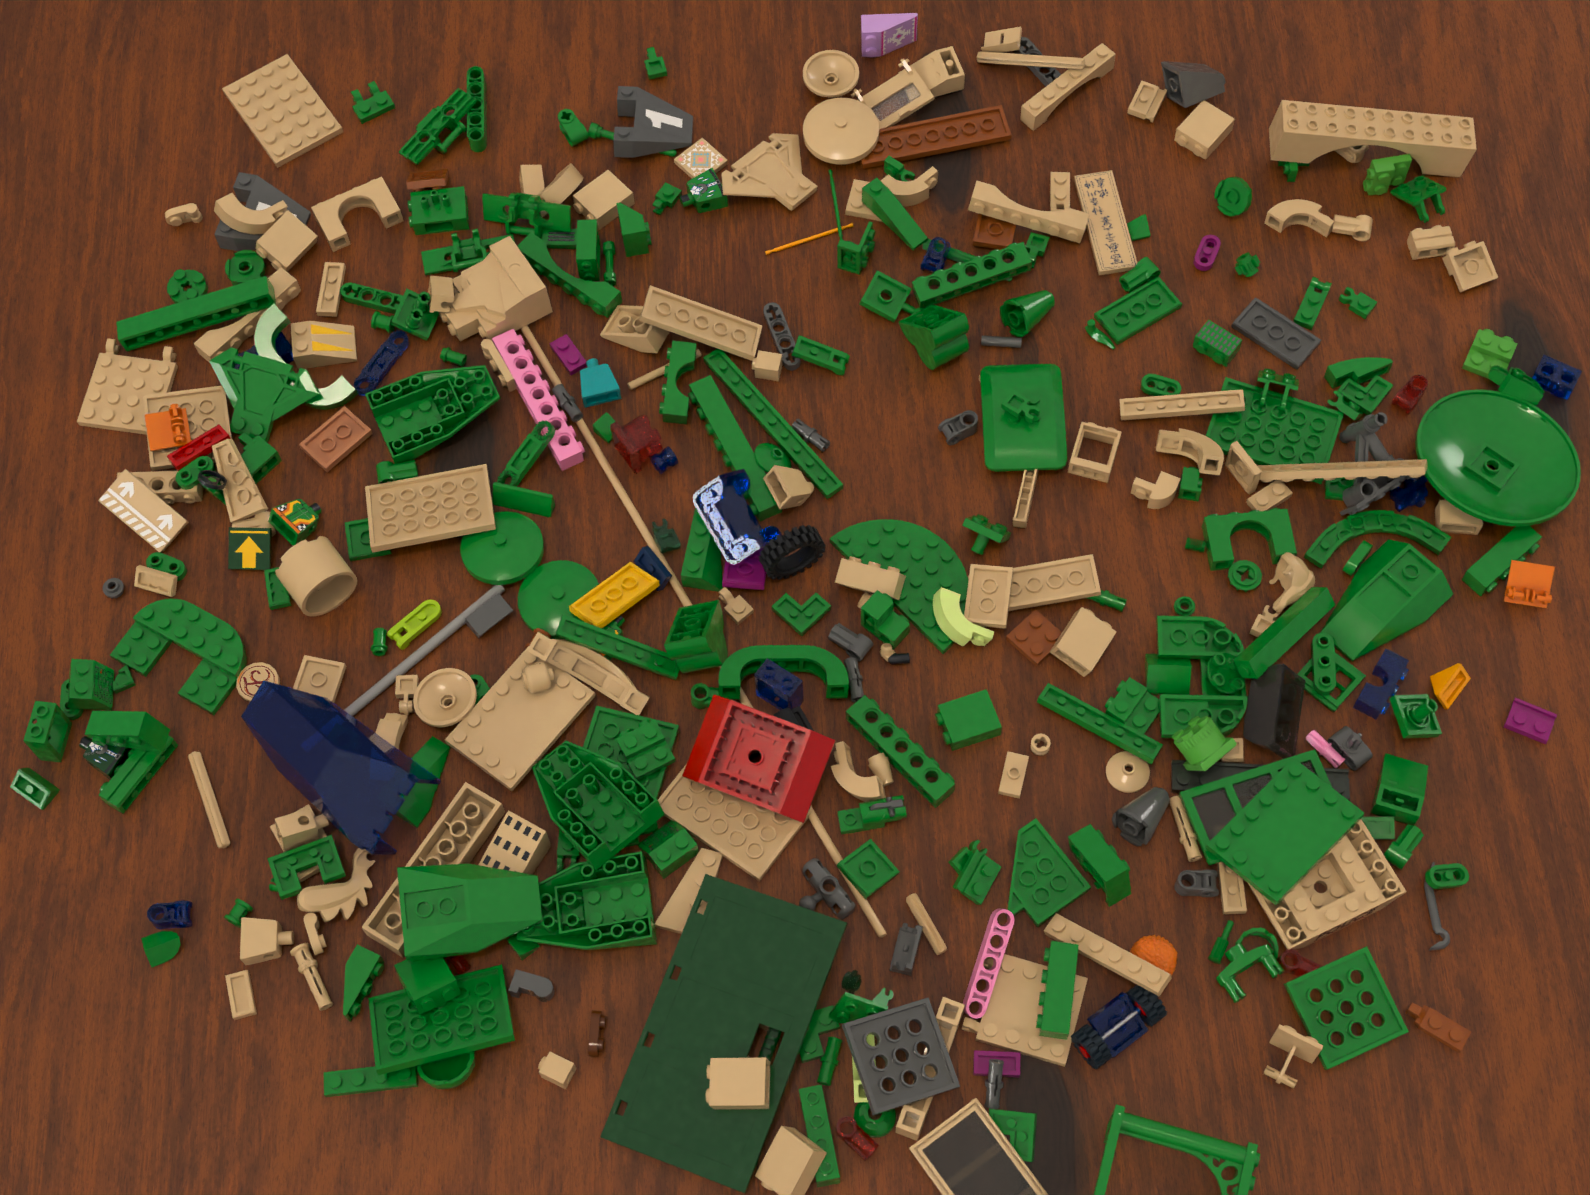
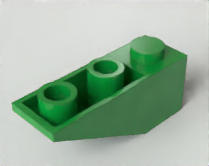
[343,944,384,1022]

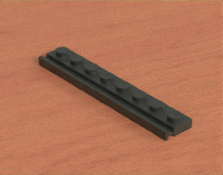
[1171,760,1350,800]

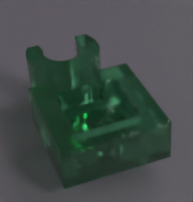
[652,519,681,553]

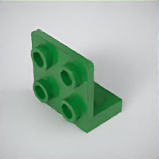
[837,221,876,275]

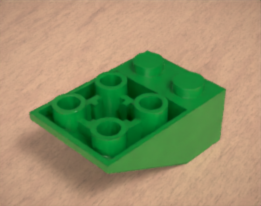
[1370,753,1428,825]

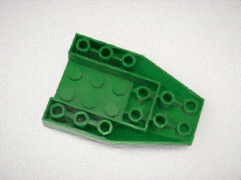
[365,365,500,464]
[532,741,665,870]
[517,851,657,950]
[397,864,543,962]

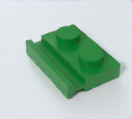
[953,849,1001,905]

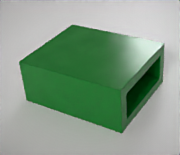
[935,689,1002,751]
[394,957,461,1015]

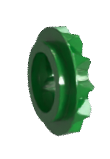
[1227,560,1262,592]

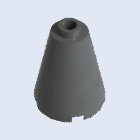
[1112,787,1170,846]

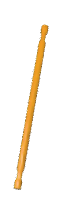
[765,223,853,255]

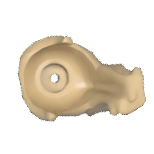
[1269,552,1315,613]

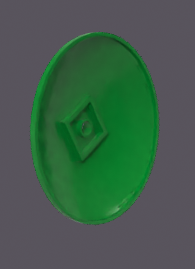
[1415,389,1581,526]

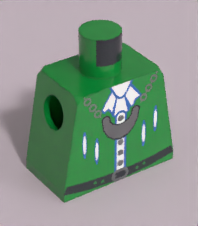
[679,168,728,213]

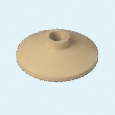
[1106,751,1150,793]

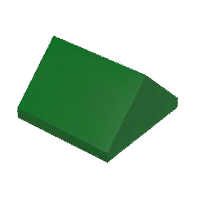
[1145,654,1192,695]

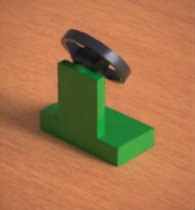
[197,470,227,505]

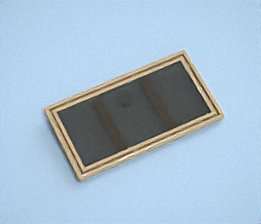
[909,1098,1048,1195]

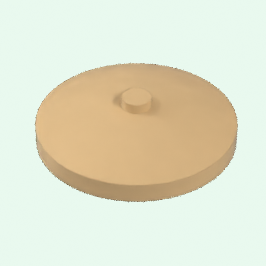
[803,98,879,164]

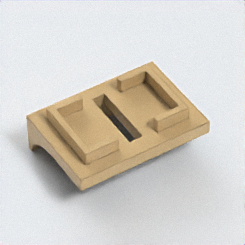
[981,26,1022,53]

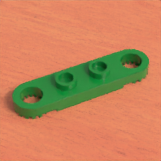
[497,420,555,487]

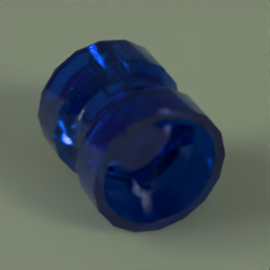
[650,446,678,474]

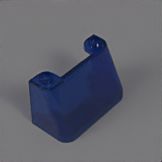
[693,469,782,565]

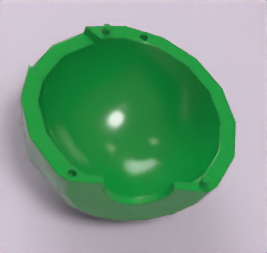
[417,1051,476,1089]

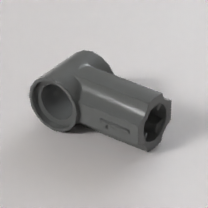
[828,623,873,662]

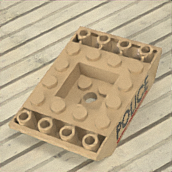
[1247,819,1407,951]

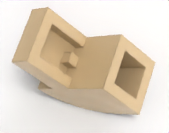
[1131,471,1181,509]

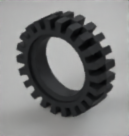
[759,525,826,580]

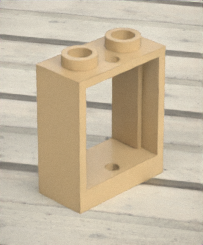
[1068,422,1122,483]

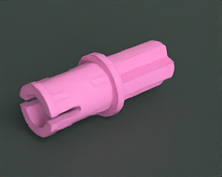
[1306,730,1346,769]

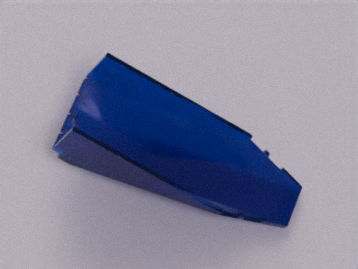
[241,681,441,855]

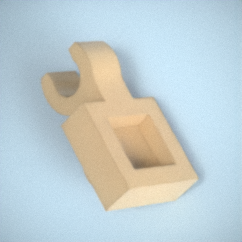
[719,587,754,625]

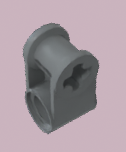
[938,410,978,445]
[1174,870,1219,897]

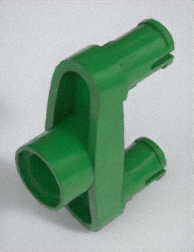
[1216,943,1285,1003]

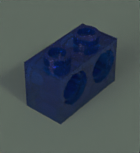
[1532,355,1582,400]

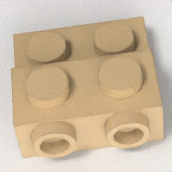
[1442,241,1498,292]

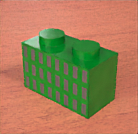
[1193,320,1242,367]

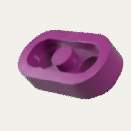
[1194,235,1221,271]

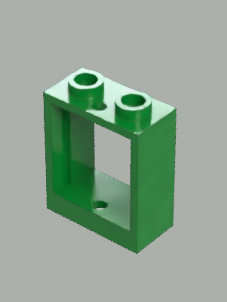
[576,219,601,281]
[23,701,72,763]

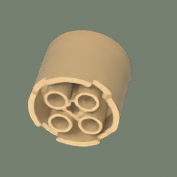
[275,536,357,616]

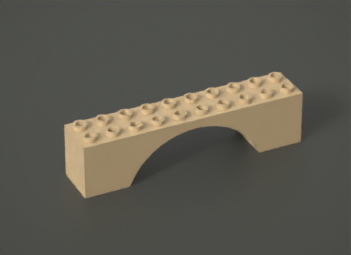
[1269,100,1477,177]

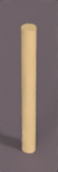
[627,349,702,390]

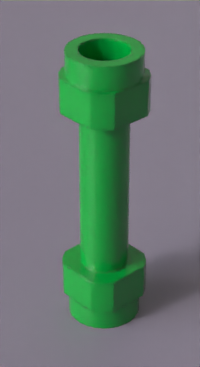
[603,241,616,286]

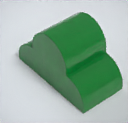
[898,304,969,370]
[664,600,728,673]

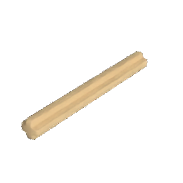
[188,751,230,849]

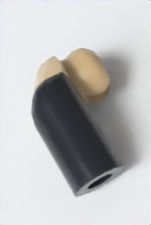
[880,643,910,665]

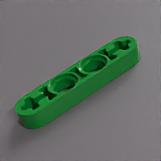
[340,283,403,314]

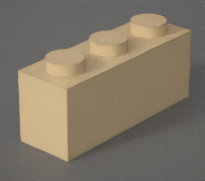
[835,556,906,600]

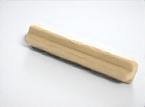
[906,893,947,955]

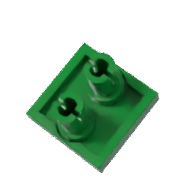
[391,288,439,341]

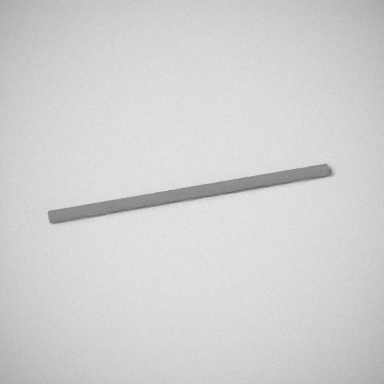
[301,585,505,753]

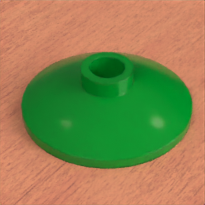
[754,443,791,473]

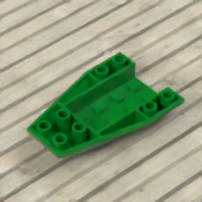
[1320,539,1453,662]

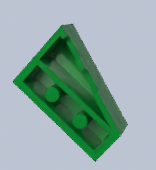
[1068,824,1132,907]

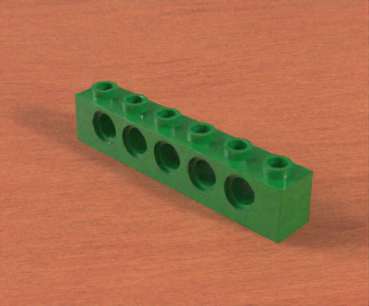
[912,242,1032,308]
[846,695,955,808]

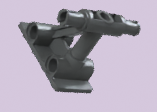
[1339,412,1411,516]

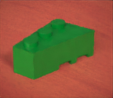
[84,711,170,753]

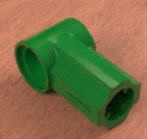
[1119,257,1161,292]
[376,460,418,484]
[691,683,733,709]
[1384,824,1424,870]

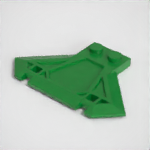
[209,347,320,442]

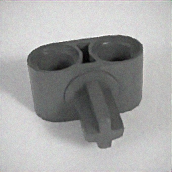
[1328,726,1373,771]

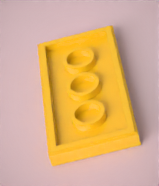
[569,562,660,628]

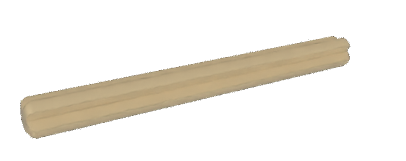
[976,51,1085,70]

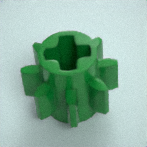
[1234,252,1260,277]

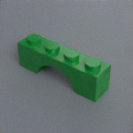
[659,340,697,424]

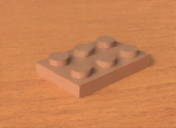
[299,406,373,472]

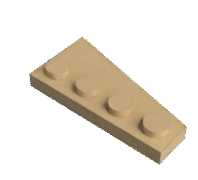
[212,439,268,523]
[654,848,723,934]

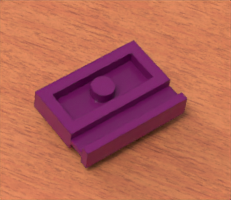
[1503,698,1557,744]

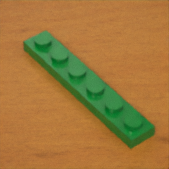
[555,614,680,680]
[1037,683,1163,764]

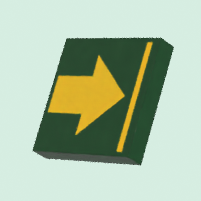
[228,527,272,570]

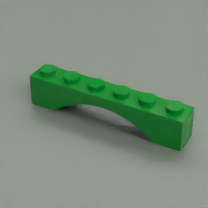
[517,232,622,318]

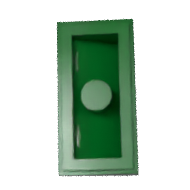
[10,768,60,810]

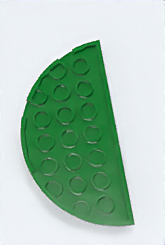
[830,519,968,654]

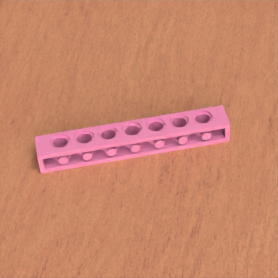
[492,329,585,471]

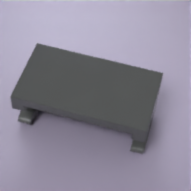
[465,593,513,638]
[889,923,923,976]

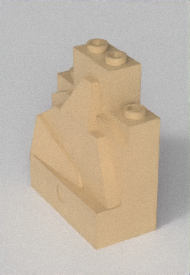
[439,236,553,342]

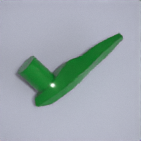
[1085,319,1116,350]

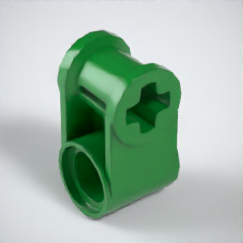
[558,109,589,147]

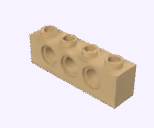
[117,471,203,504]

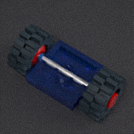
[1071,985,1167,1069]

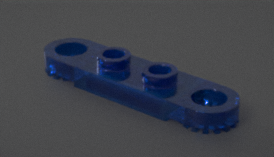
[354,330,409,396]

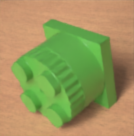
[1172,716,1237,771]

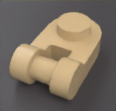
[165,203,203,226]
[304,913,327,955]

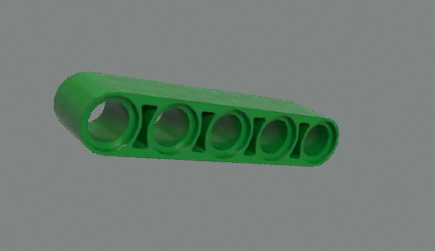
[467,66,487,152]

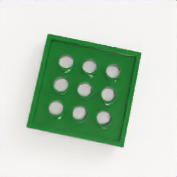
[1284,946,1409,1070]

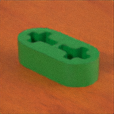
[1342,540,1373,576]

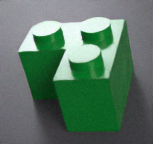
[861,590,910,650]

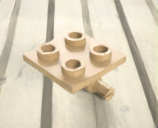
[1263,1024,1323,1089]

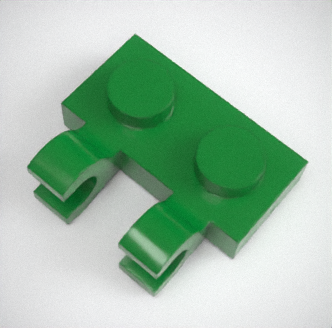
[351,81,395,124]

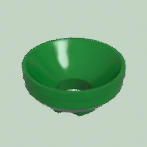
[854,1102,896,1138]

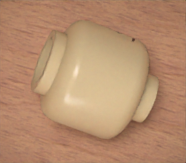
[521,663,554,693]

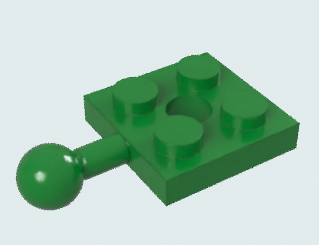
[859,270,923,323]

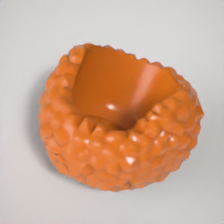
[1130,935,1177,976]

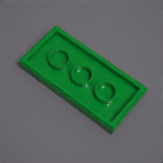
[1094,276,1182,345]

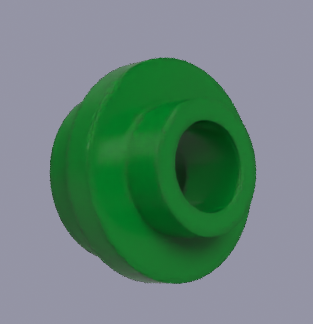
[1174,596,1195,616]

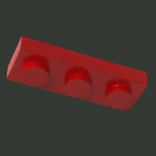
[167,424,231,471]

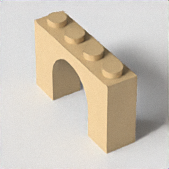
[311,177,404,252]

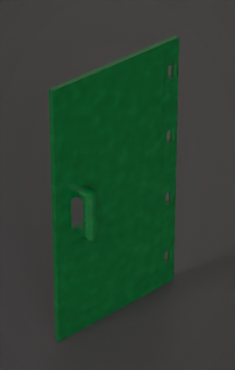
[600,874,848,1194]

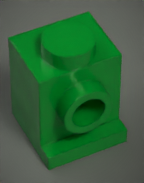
[1178,467,1203,502]

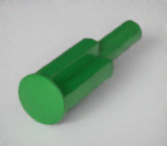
[1208,920,1234,964]

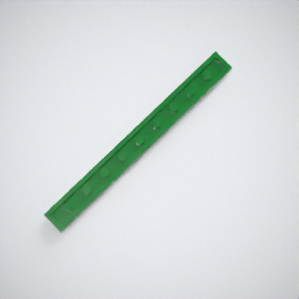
[703,348,843,499]

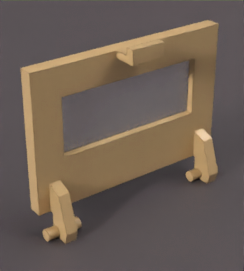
[851,58,935,129]

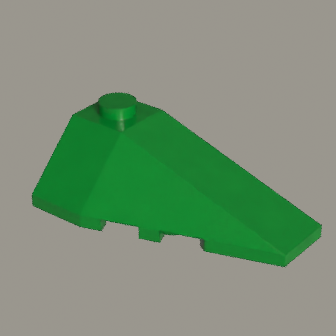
[377,736,450,828]

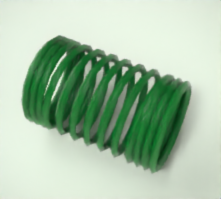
[1185,537,1206,553]

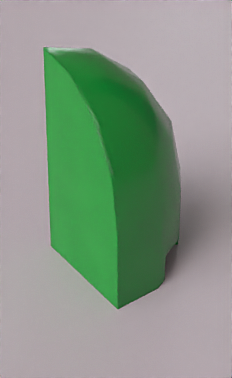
[141,931,181,968]

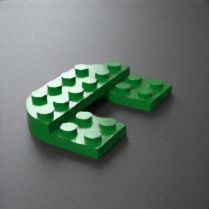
[110,599,247,715]
[1156,616,1248,738]

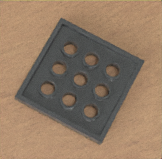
[842,997,960,1116]

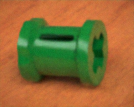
[371,311,395,333]
[224,898,253,928]

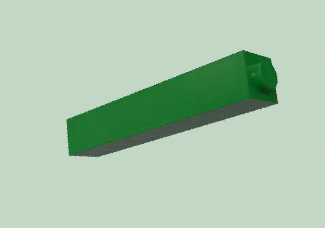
[1233,587,1335,679]

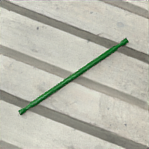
[829,170,843,240]

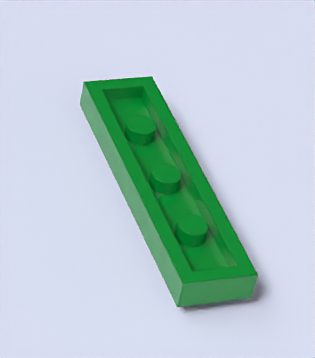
[324,1066,418,1097]

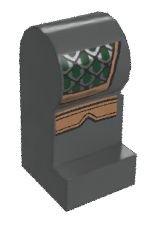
[508,969,555,1002]

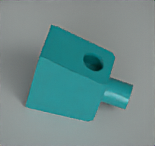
[580,358,621,408]

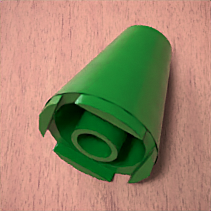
[1000,290,1055,337]

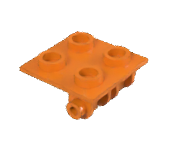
[145,404,191,451]
[1504,560,1555,608]

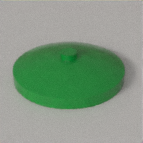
[460,511,544,585]
[518,560,599,639]

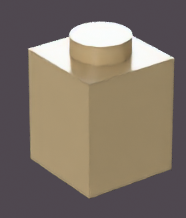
[752,350,783,381]
[538,1052,576,1089]

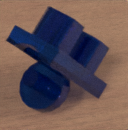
[1390,476,1428,512]

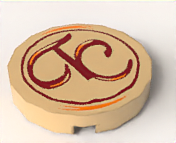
[236,662,280,704]

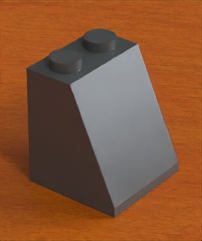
[1161,61,1226,108]

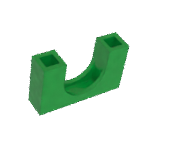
[1202,508,1297,571]

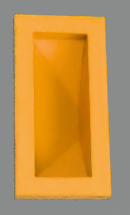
[1430,663,1471,710]

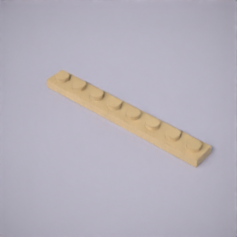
[1258,459,1428,482]

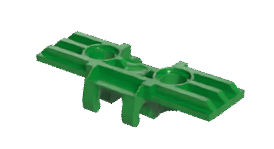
[399,88,477,165]
[482,192,571,238]
[421,229,515,276]

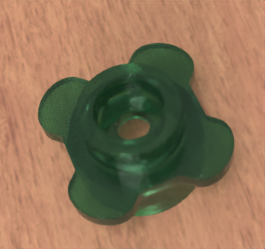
[842,970,861,994]

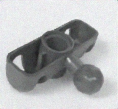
[799,858,855,920]

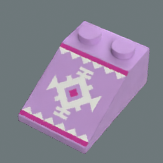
[861,13,918,57]

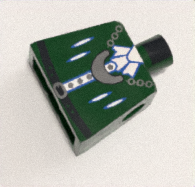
[79,736,132,780]

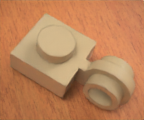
[395,675,419,715]

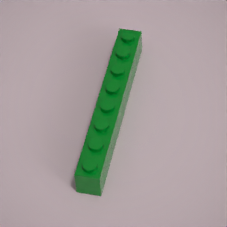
[116,276,276,351]
[688,375,782,522]

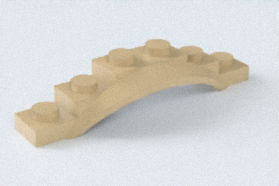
[527,632,650,715]

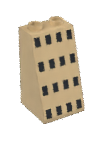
[479,810,551,875]

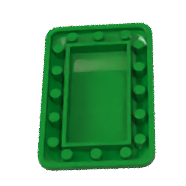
[980,364,1067,471]

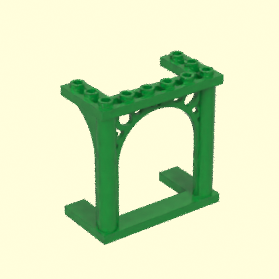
[1093,1104,1260,1195]

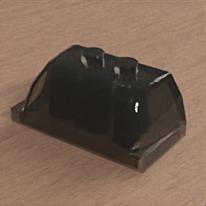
[1243,664,1305,759]

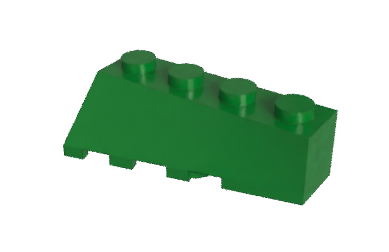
[681,502,723,592]

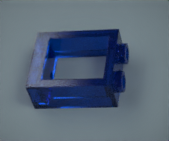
[754,658,804,710]

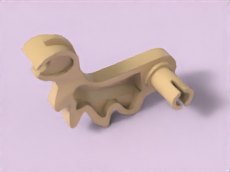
[297,846,376,922]

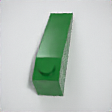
[862,177,928,251]

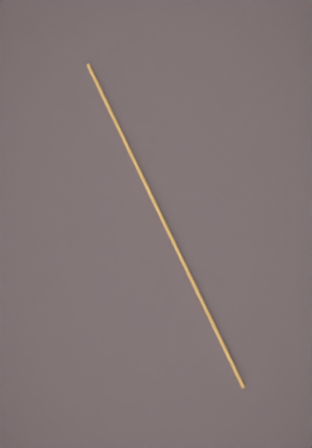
[520,325,887,938]

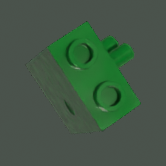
[408,186,469,235]

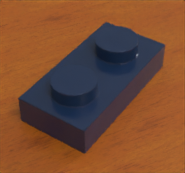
[634,546,672,591]

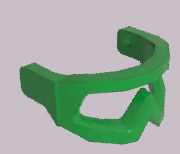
[1235,928,1279,959]

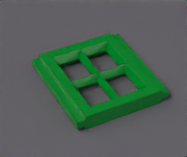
[1292,652,1366,712]

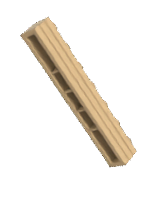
[1013,469,1039,528]

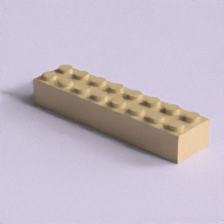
[362,782,505,958]

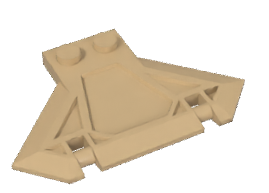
[721,133,818,211]

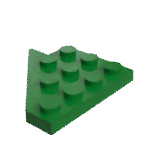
[1006,818,1091,927]

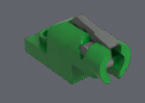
[837,795,907,835]

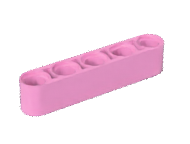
[963,908,1014,1019]

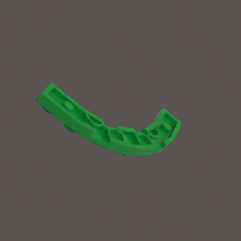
[1304,510,1451,569]

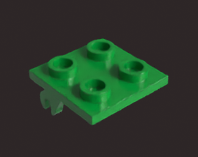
[1390,175,1447,223]
[1257,368,1299,411]
[828,988,894,1023]

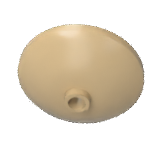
[803,50,859,98]
[413,668,477,727]

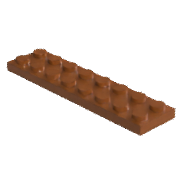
[860,105,1011,169]

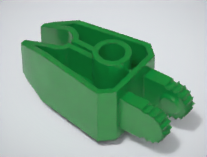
[1488,365,1545,405]

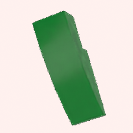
[1324,357,1393,389]

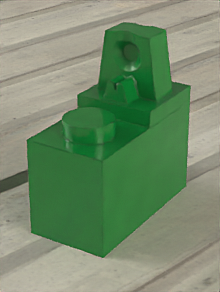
[238,432,282,484]

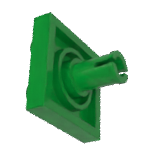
[962,514,1011,555]
[1390,694,1442,739]

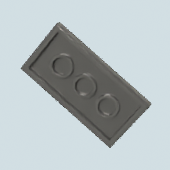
[1231,297,1321,370]

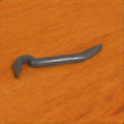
[1424,862,1450,951]

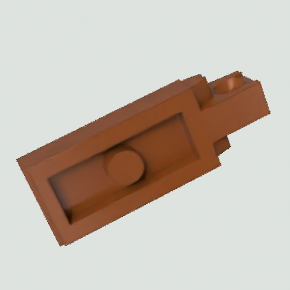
[1405,1002,1471,1053]

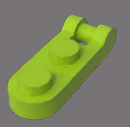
[387,599,442,650]

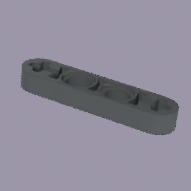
[1014,37,1061,87]
[763,302,801,371]

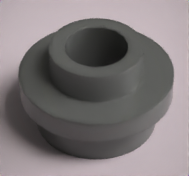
[103,578,124,598]

